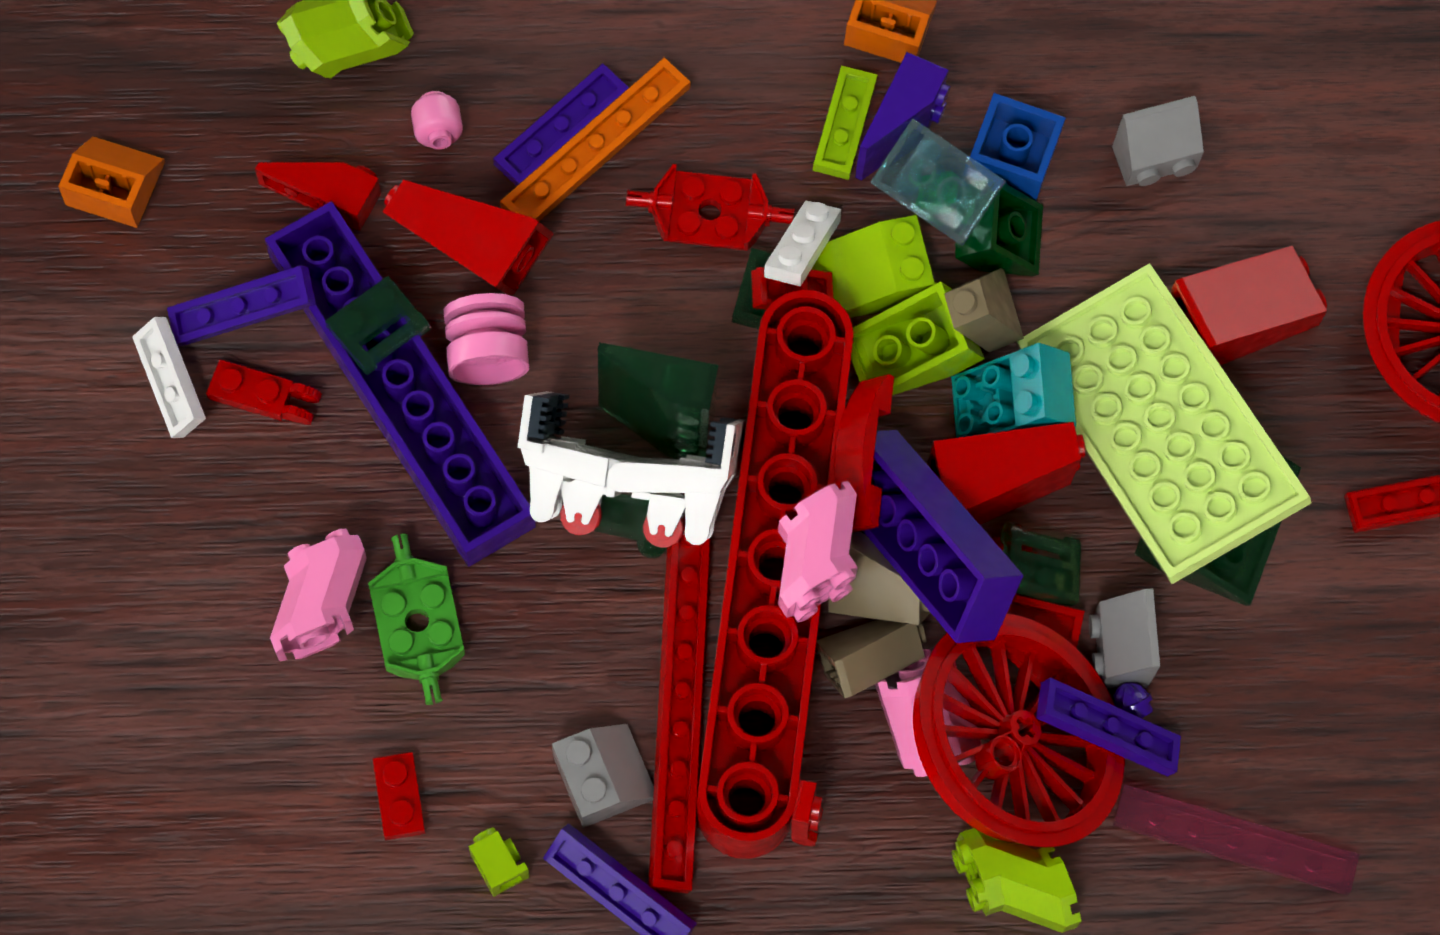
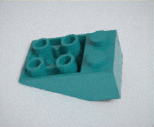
[951,343,1076,438]

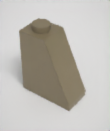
[944,268,1024,353]
[828,531,930,625]
[816,619,927,698]

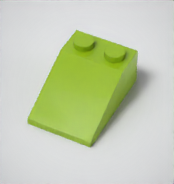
[812,215,935,318]
[851,281,985,395]

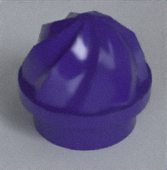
[1113,683,1153,718]

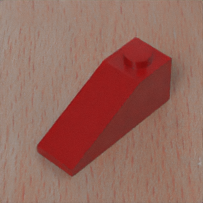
[255,162,381,231]

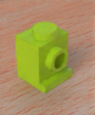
[469,827,529,897]

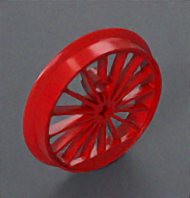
[1363,220,1440,423]
[913,614,1125,847]

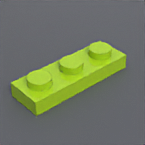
[813,65,878,180]

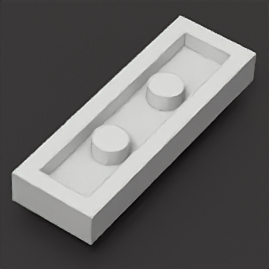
[764,200,841,287]
[132,317,206,438]

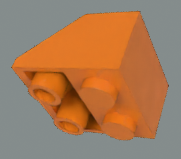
[844,0,937,63]
[58,136,165,228]

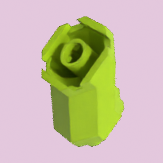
[277,0,414,79]
[951,828,1082,933]

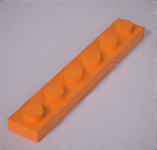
[500,57,691,221]

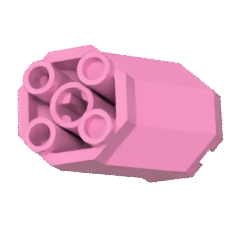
[778,481,858,623]
[270,528,367,661]
[875,649,982,777]

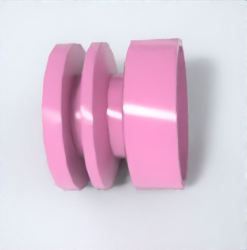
[443,293,529,385]

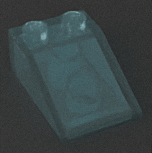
[870,118,1006,246]

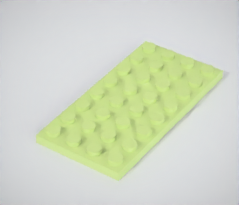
[1017,263,1312,584]

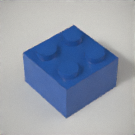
[965,93,1066,201]

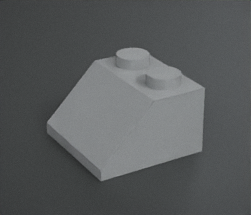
[1112,96,1204,186]
[1089,588,1160,689]
[552,724,654,828]

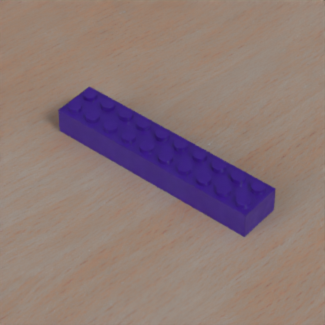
[265,201,536,567]

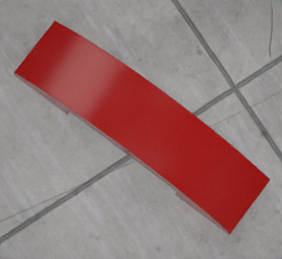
[835,374,894,533]

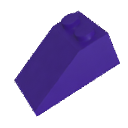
[855,52,951,181]

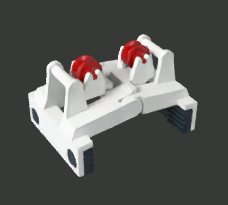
[517,391,747,548]

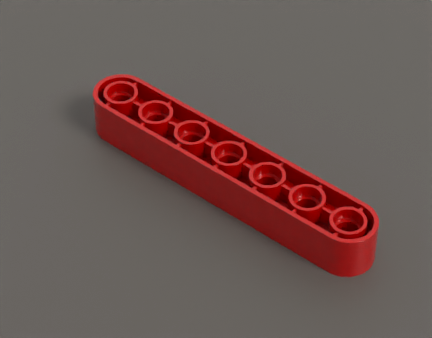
[696,290,853,859]

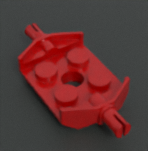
[626,164,795,251]

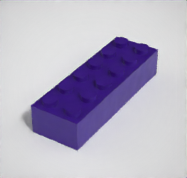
[862,430,1024,643]

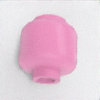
[411,91,463,150]

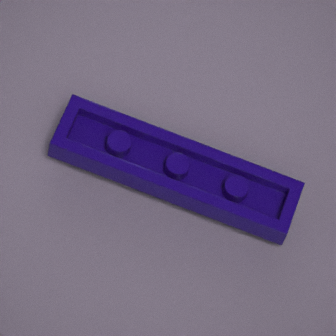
[493,63,629,187]
[167,265,316,346]
[1036,677,1181,777]
[543,823,697,935]

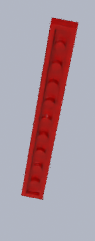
[648,515,710,894]

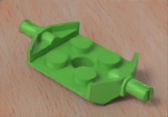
[368,534,465,705]

